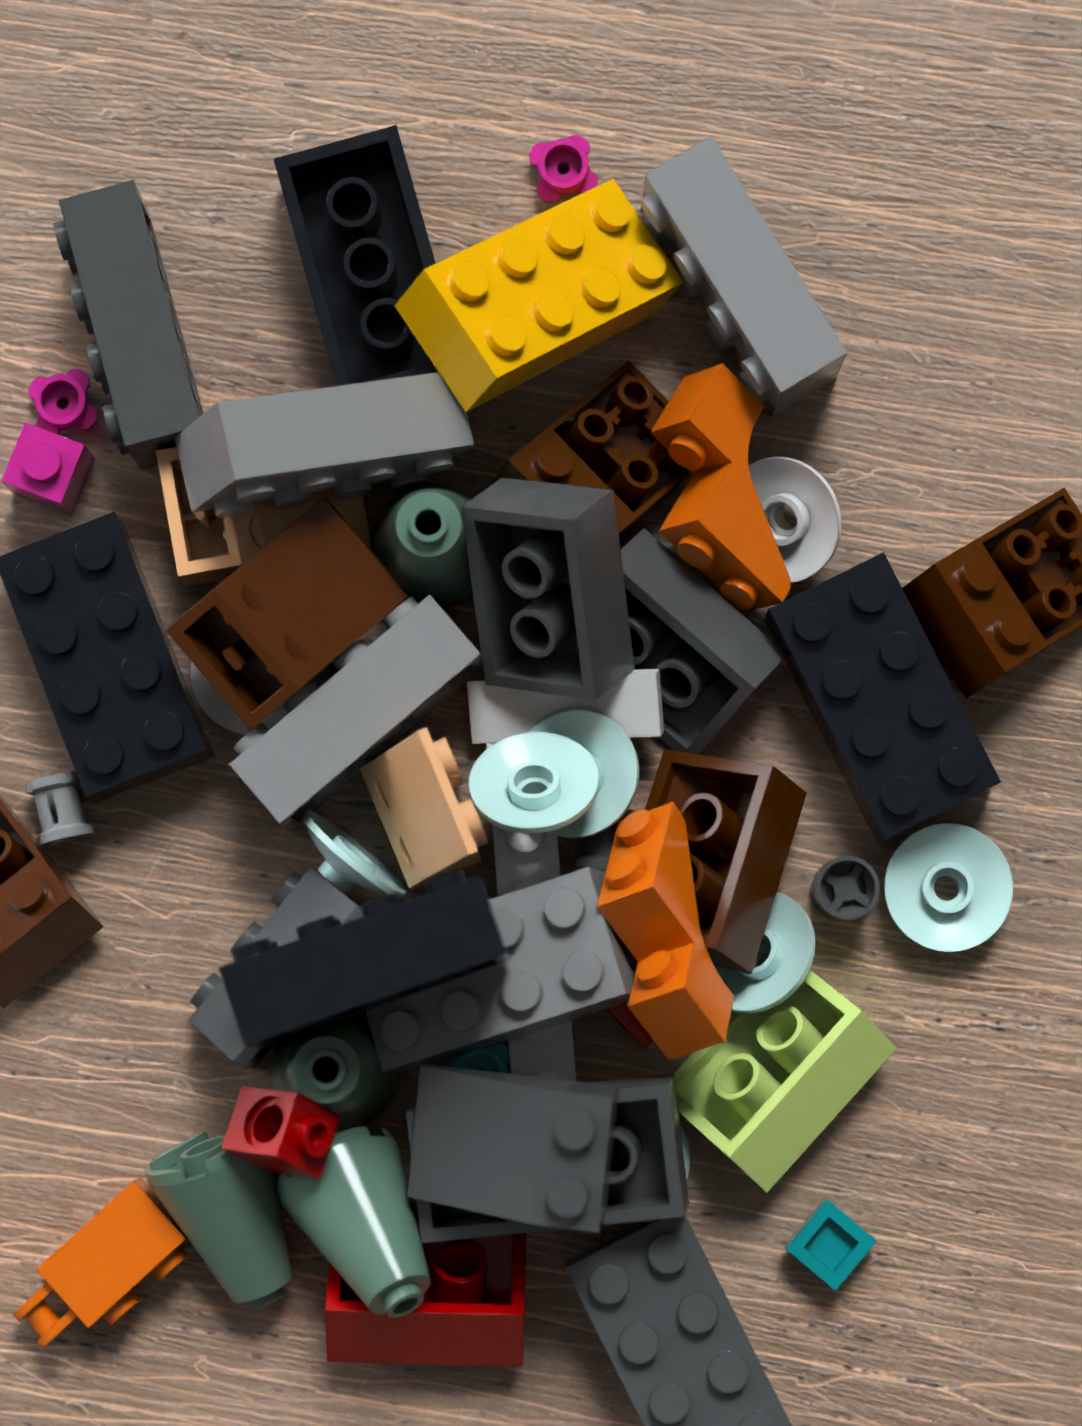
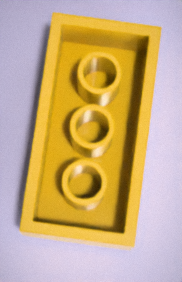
[394,178,684,412]

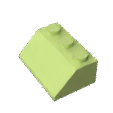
[674,970,897,1193]

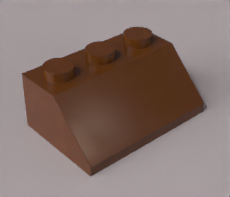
[645,749,807,974]

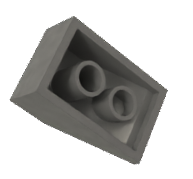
[407,1063,619,1233]

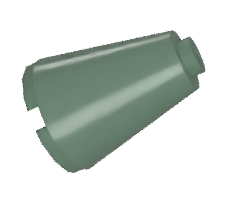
[371,483,474,608]
[272,1011,399,1133]
[144,1124,293,1309]
[275,1126,430,1318]

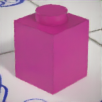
[1,422,95,516]

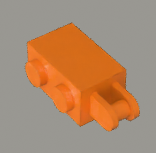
[13,1178,188,1349]

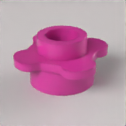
[529,135,598,203]
[28,369,98,435]

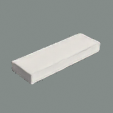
[467,669,664,744]

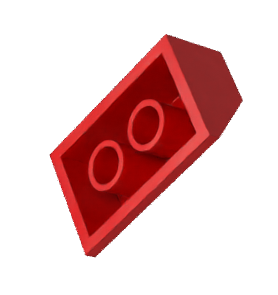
[325,1213,526,1366]

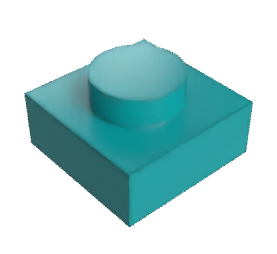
[784,1198,877,1291]

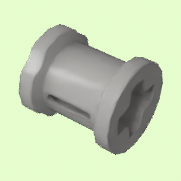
[25,771,95,847]

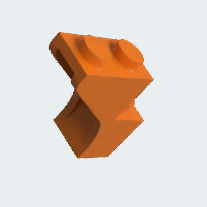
[650,363,791,612]
[597,802,734,1060]

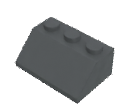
[621,528,788,754]
[188,867,363,1070]

